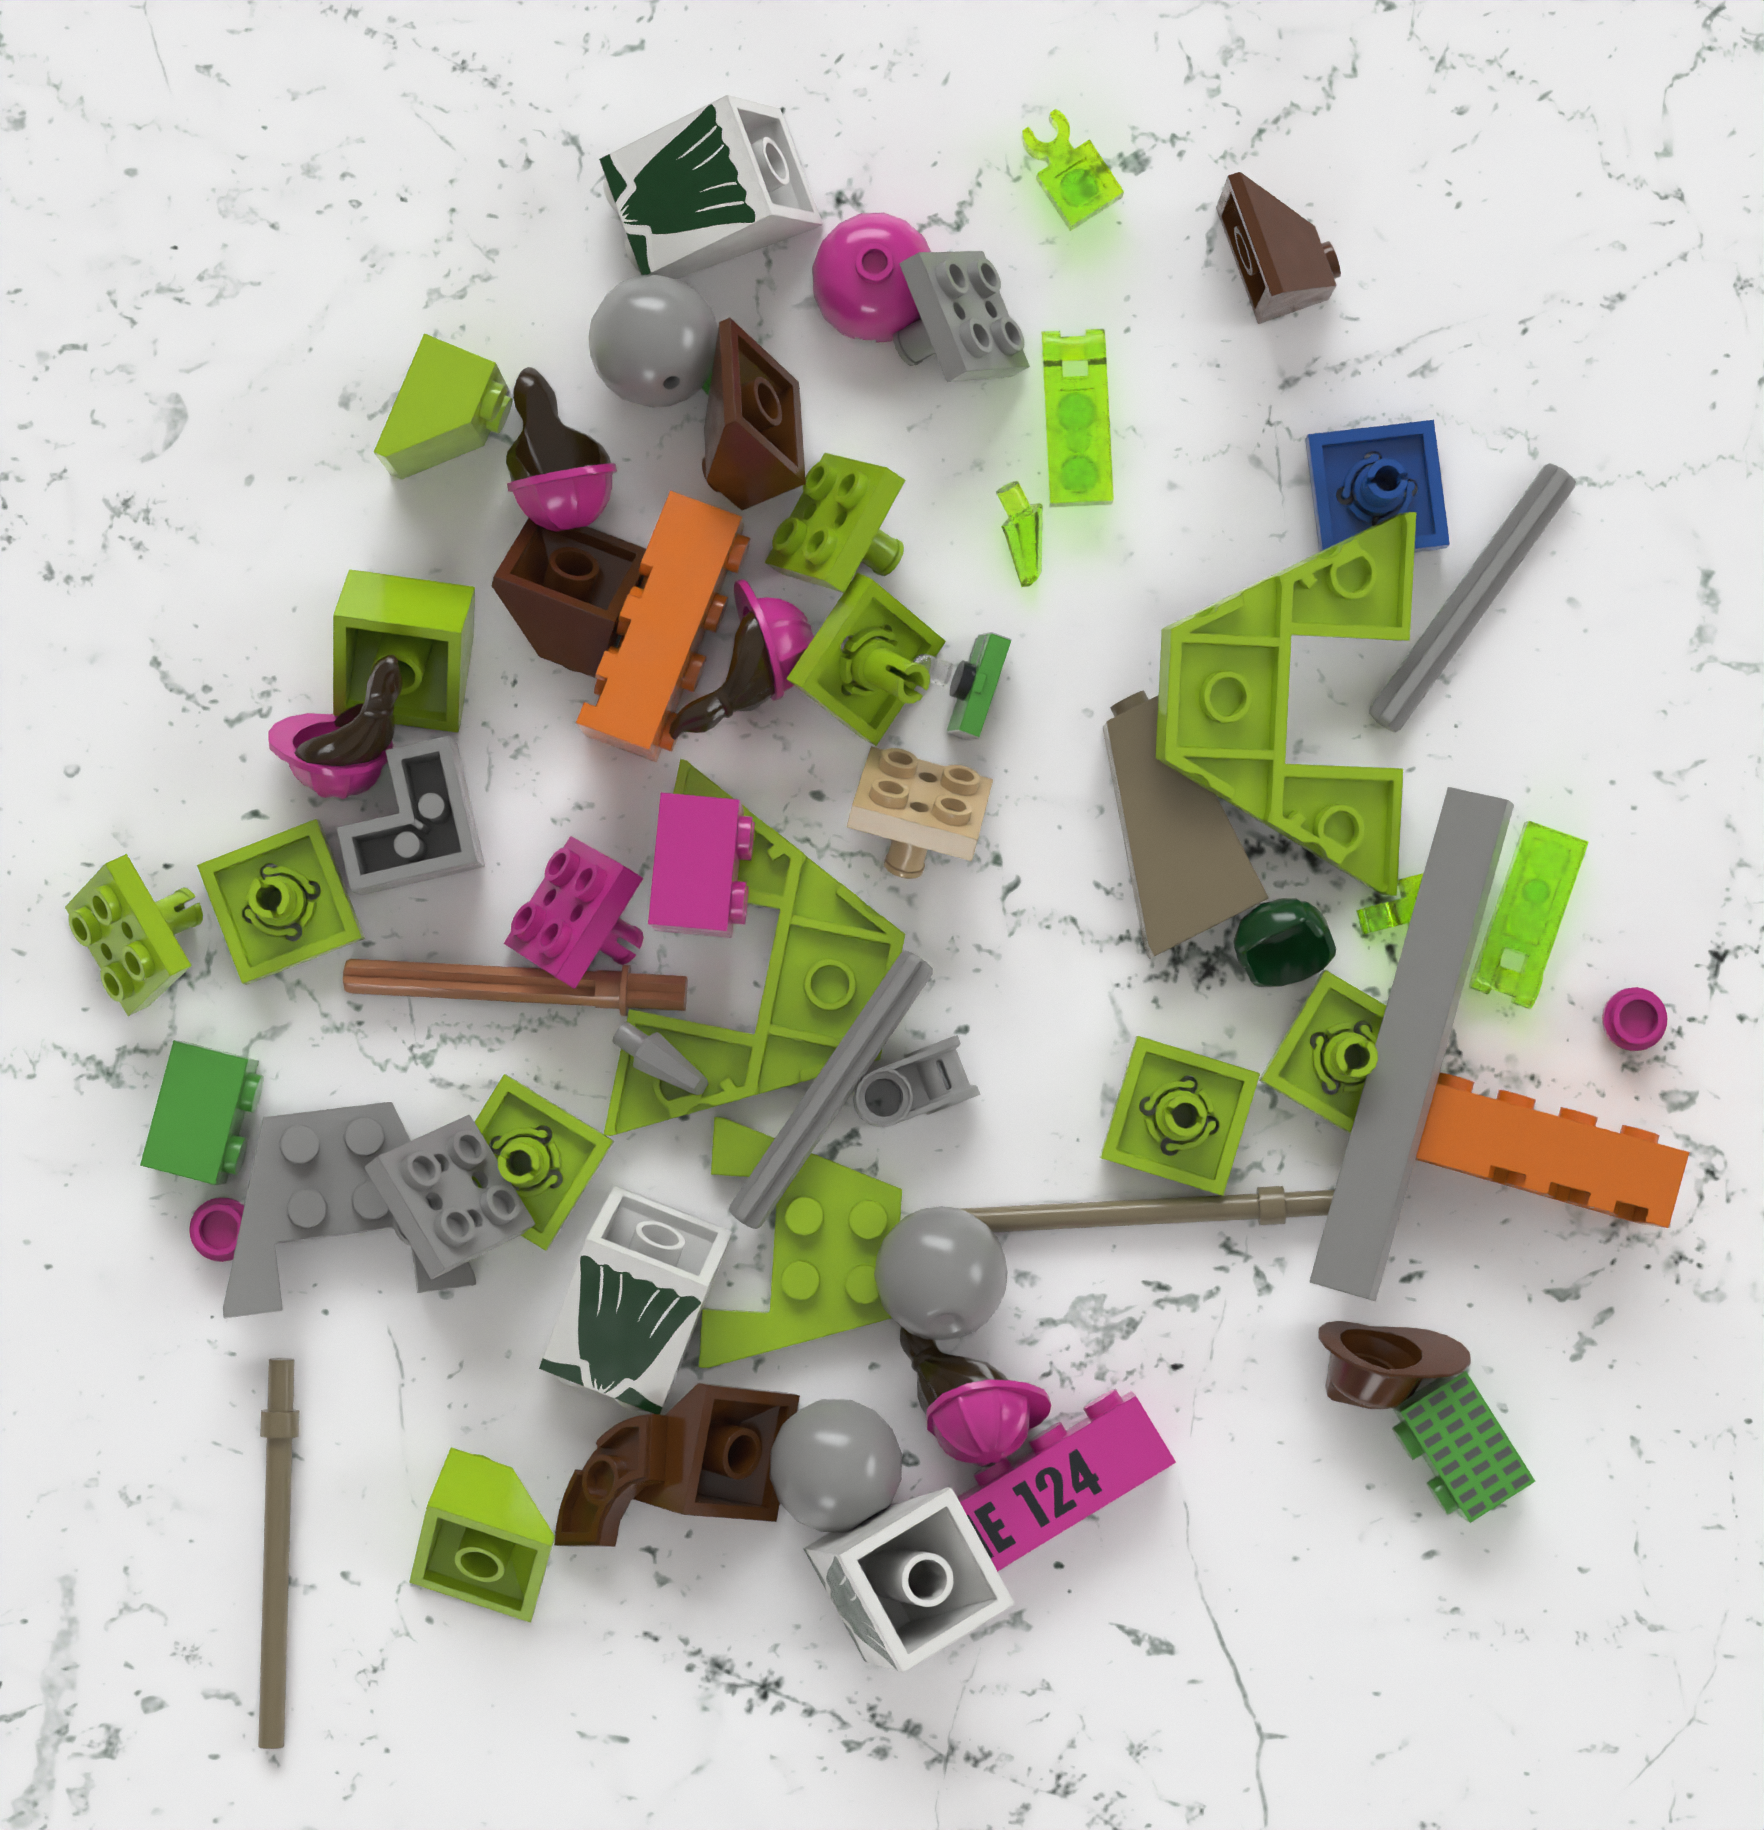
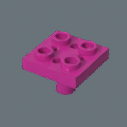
[503,836,644,989]

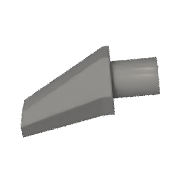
[612,1022,708,1095]

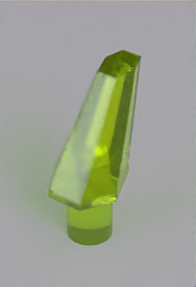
[996,481,1043,588]

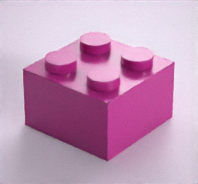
[648,792,755,938]

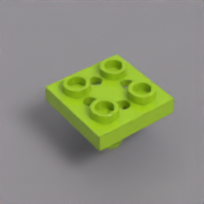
[764,453,906,593]
[786,572,946,746]
[197,819,365,985]
[65,854,203,1016]
[1259,970,1386,1134]
[1099,1036,1260,1196]
[472,1074,614,1251]

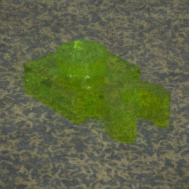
[1021,109,1124,231]

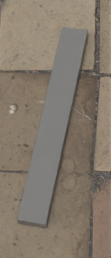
[1309,787,1514,1302]

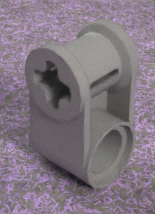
[853,1035,981,1127]

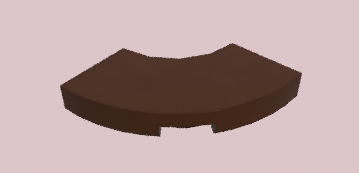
[554,1414,668,1547]

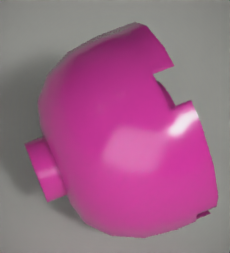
[812,212,931,343]

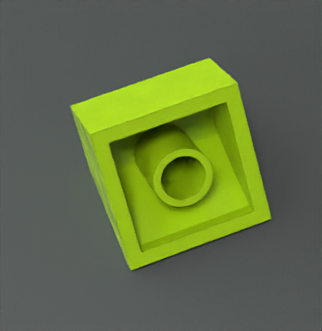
[374,333,513,479]
[333,569,475,733]

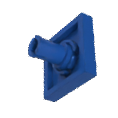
[1305,420,1450,552]

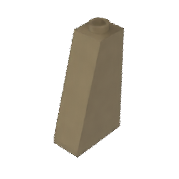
[1102,690,1269,959]

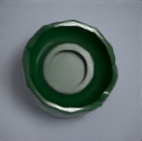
[1233,898,1336,987]

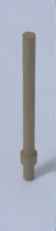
[961,1186,1335,1233]
[258,1358,300,1749]

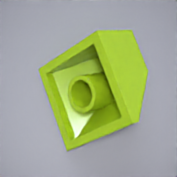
[409,1447,555,1623]

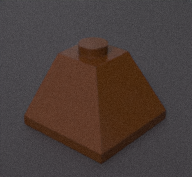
[1216,172,1341,324]
[702,317,806,511]
[491,518,646,679]
[633,1383,800,1522]

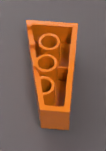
[576,491,751,762]
[1415,1072,1690,1228]

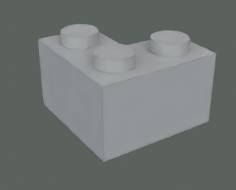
[337,736,485,895]

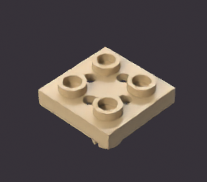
[846,746,993,879]

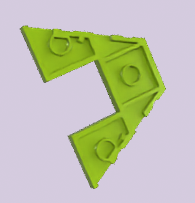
[1156,512,1416,896]
[603,759,905,1136]

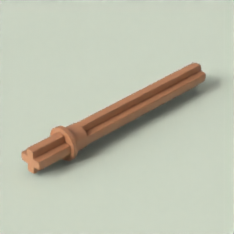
[343,959,688,1016]

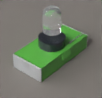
[913,632,1012,740]

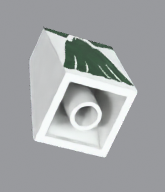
[599,95,823,279]
[539,1186,733,1415]
[803,1487,1015,1673]

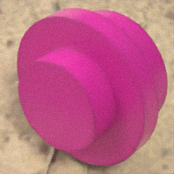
[1602,987,1668,1051]
[189,1197,244,1262]

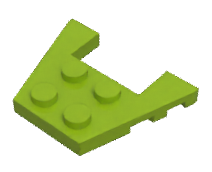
[699,1117,902,1368]

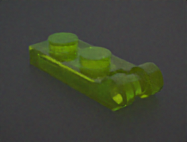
[1040,328,1114,508]
[1469,821,1589,1010]

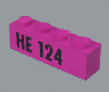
[957,1389,1176,1572]

